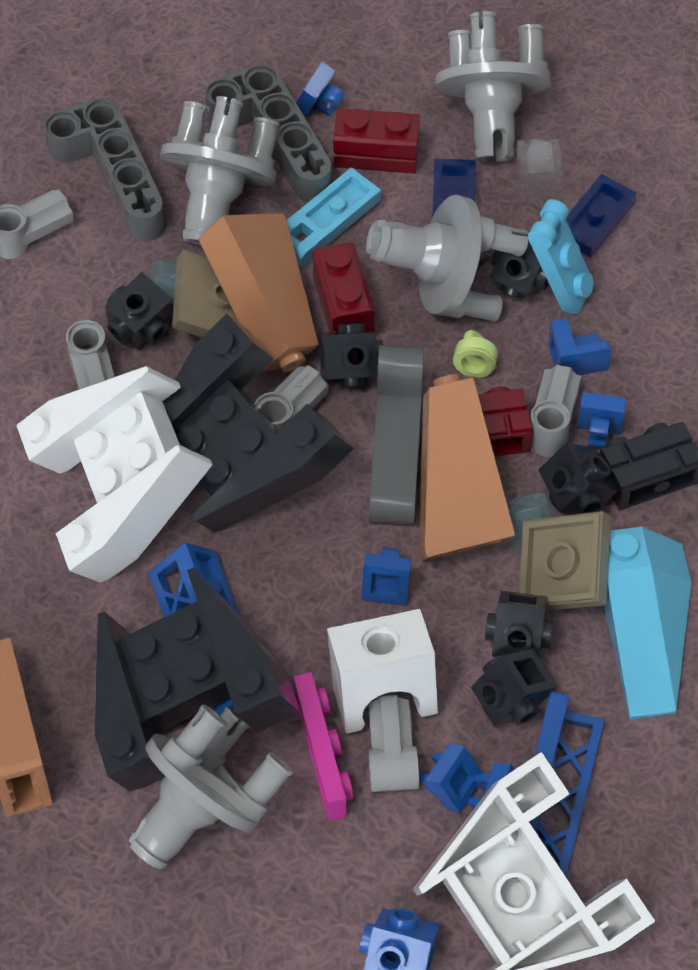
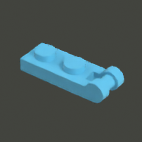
[287,167,381,269]
[528,199,594,314]

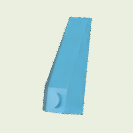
[603,527,692,720]

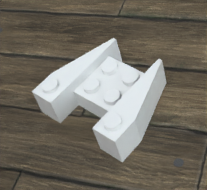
[16,366,212,582]
[413,752,655,970]

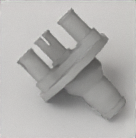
[435,11,551,162]
[160,96,280,245]
[366,195,528,322]
[129,704,294,869]

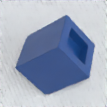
[548,318,611,375]

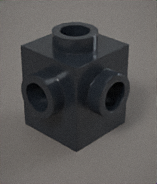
[490,232,550,299]
[105,272,174,351]
[319,323,384,386]
[538,442,618,515]
[485,590,553,657]
[471,649,557,726]

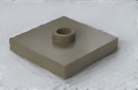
[172,249,239,337]
[519,511,611,611]

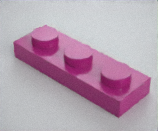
[293,672,353,821]

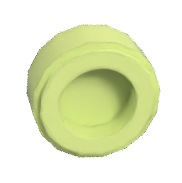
[453,330,498,378]

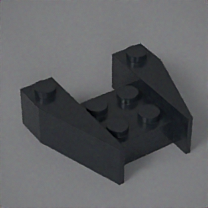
[162,313,354,532]
[95,568,301,792]

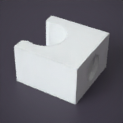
[327,609,438,734]

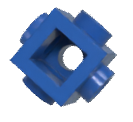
[359,908,440,970]

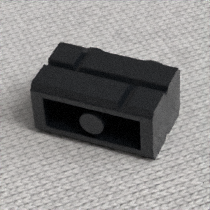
[599,421,698,511]

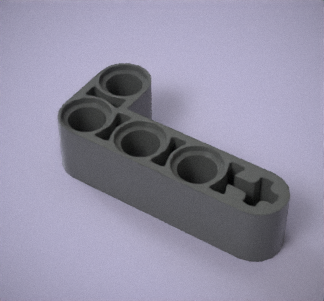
[205,64,332,203]
[44,98,165,242]
[369,345,424,524]

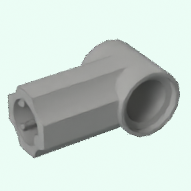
[0,189,73,259]
[66,320,115,390]
[254,365,328,431]
[530,365,581,457]
[368,695,419,792]

